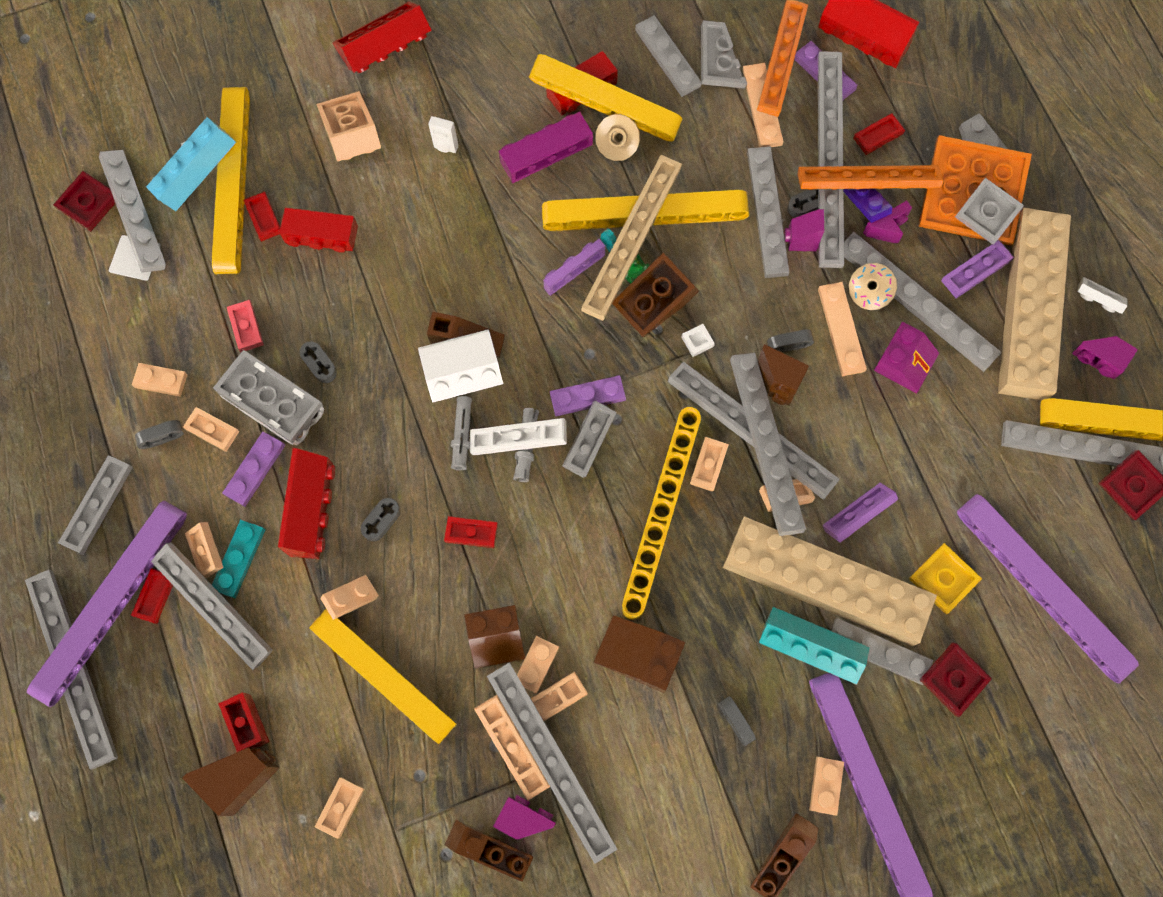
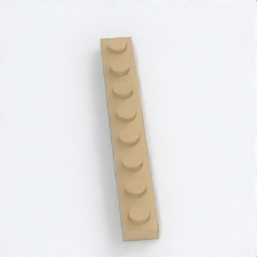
[581,155,682,321]

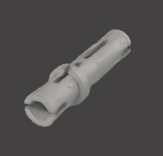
[451,396,472,470]
[513,408,539,482]

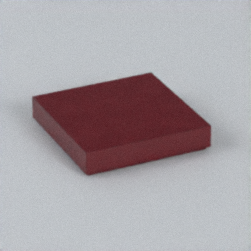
[53,171,115,232]
[1098,450,1163,520]
[920,642,992,717]

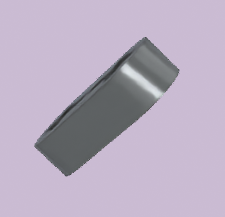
[787,189,818,218]
[767,329,814,353]
[300,342,337,383]
[135,420,184,449]
[361,498,401,542]
[718,696,756,746]

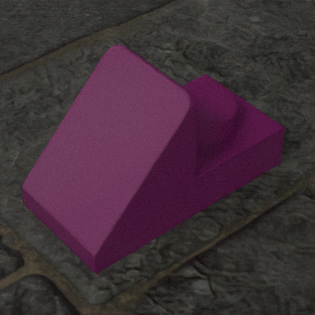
[863,201,912,243]

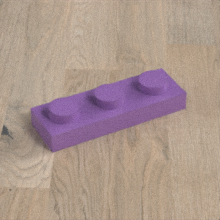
[794,41,857,101]
[543,239,605,296]
[941,240,1014,298]
[550,375,626,417]
[222,432,285,507]
[823,483,898,542]

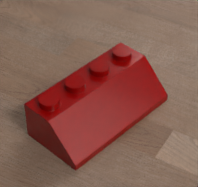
[818,0,920,68]
[332,2,432,73]
[278,448,335,559]

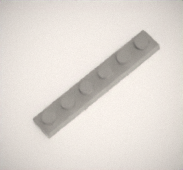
[747,146,789,278]
[99,150,166,273]
[151,542,273,670]

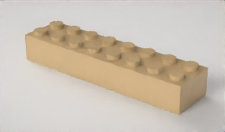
[998,208,1071,400]
[723,517,937,647]

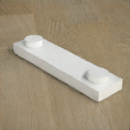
[470,418,567,455]

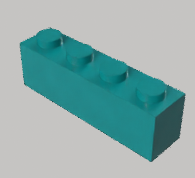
[759,607,870,684]

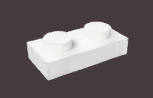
[429,116,458,153]
[1078,277,1127,314]

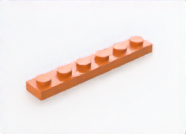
[757,0,808,117]
[797,165,944,190]

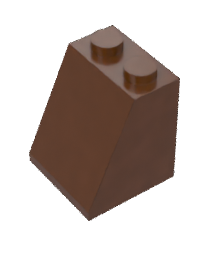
[182,748,279,816]

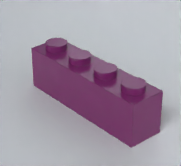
[498,112,593,184]

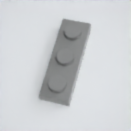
[562,401,617,477]

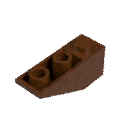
[427,312,505,358]
[750,813,819,897]
[444,820,533,882]

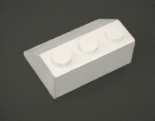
[418,329,503,403]

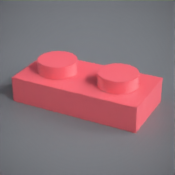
[227,300,264,352]

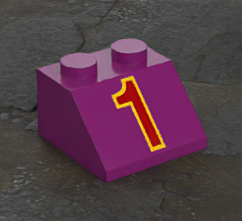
[874,322,939,394]

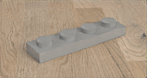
[635,15,701,97]
[58,455,133,555]
[831,618,933,685]

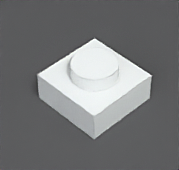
[681,324,715,357]

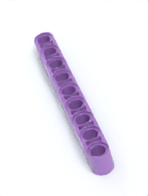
[957,494,1139,683]
[27,501,187,707]
[809,672,933,897]

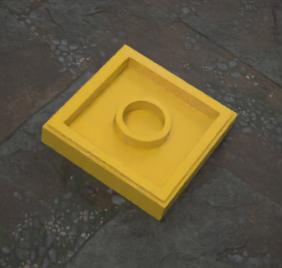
[909,543,982,615]

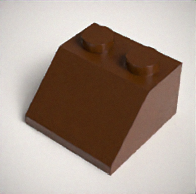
[758,344,809,406]
[464,605,525,669]

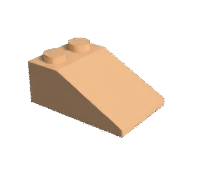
[316,91,381,162]

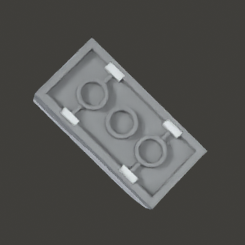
[213,350,324,445]

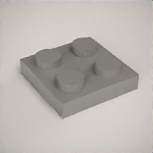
[955,178,1024,245]

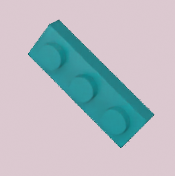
[212,519,266,599]

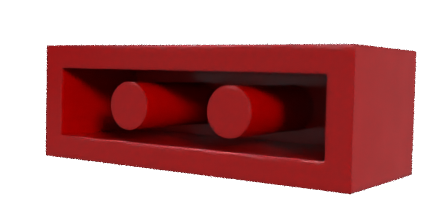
[546,51,618,116]
[279,208,358,252]

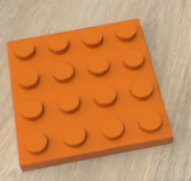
[918,135,1032,246]

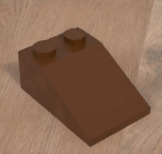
[612,253,699,337]
[593,615,686,693]

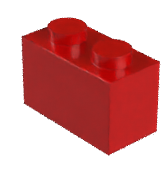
[218,692,270,752]

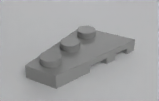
[701,20,747,89]
[959,113,1008,149]

